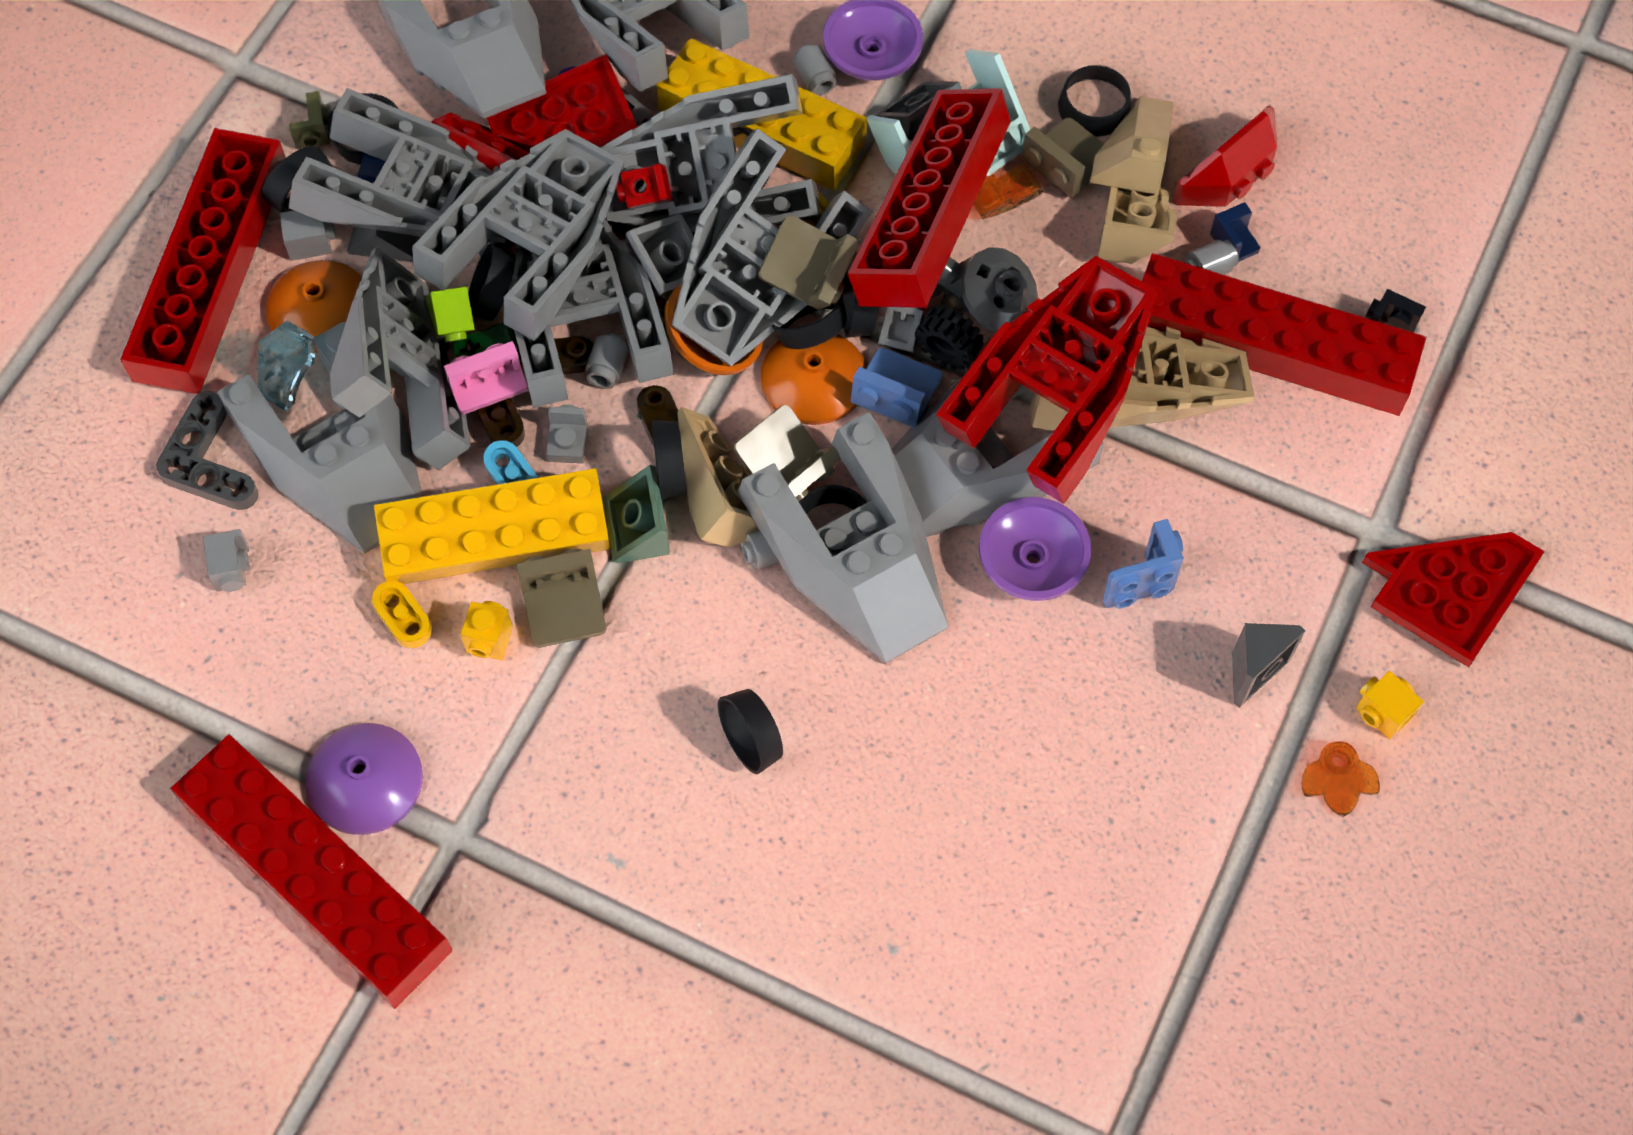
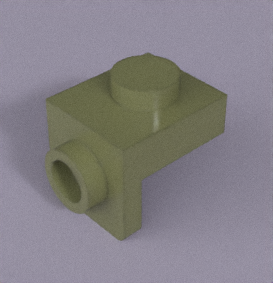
[289,91,332,149]

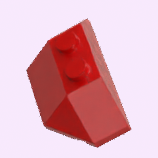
[1173,105,1277,207]
[431,112,530,171]

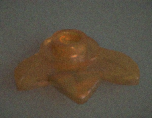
[1301,741,1380,817]

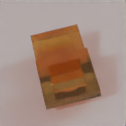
[973,162,1043,219]

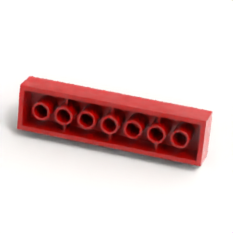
[848,88,1011,308]
[120,128,286,394]
[1142,253,1427,416]
[170,734,453,1009]

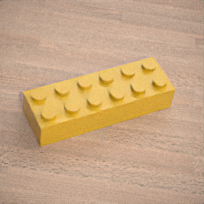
[656,38,867,191]
[374,468,610,584]

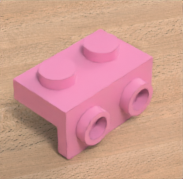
[444,341,528,415]

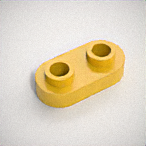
[372,581,432,648]

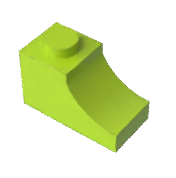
[425,286,474,342]

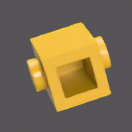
[460,601,513,661]
[1356,670,1424,739]

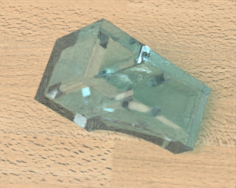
[258,321,315,411]

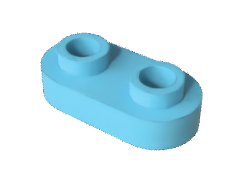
[484,441,539,485]

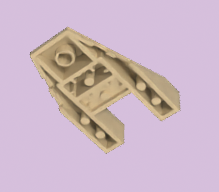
[1030,327,1255,430]

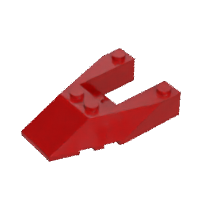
[936,256,1158,504]

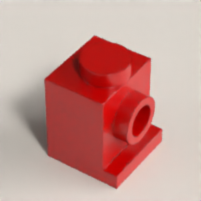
[616,163,673,210]

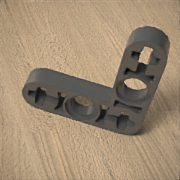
[156,391,258,510]

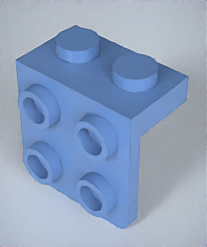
[850,348,942,427]
[1102,519,1184,609]

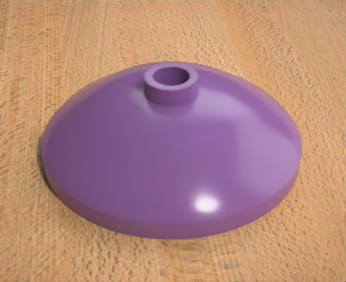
[823,0,923,80]
[979,497,1091,601]
[305,723,423,835]

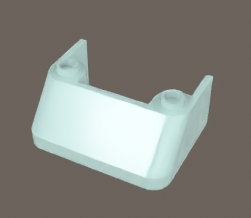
[866,49,1030,177]

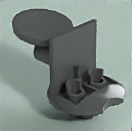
[931,247,1038,333]

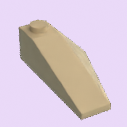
[1090,96,1173,195]
[1098,184,1177,264]
[677,407,759,547]

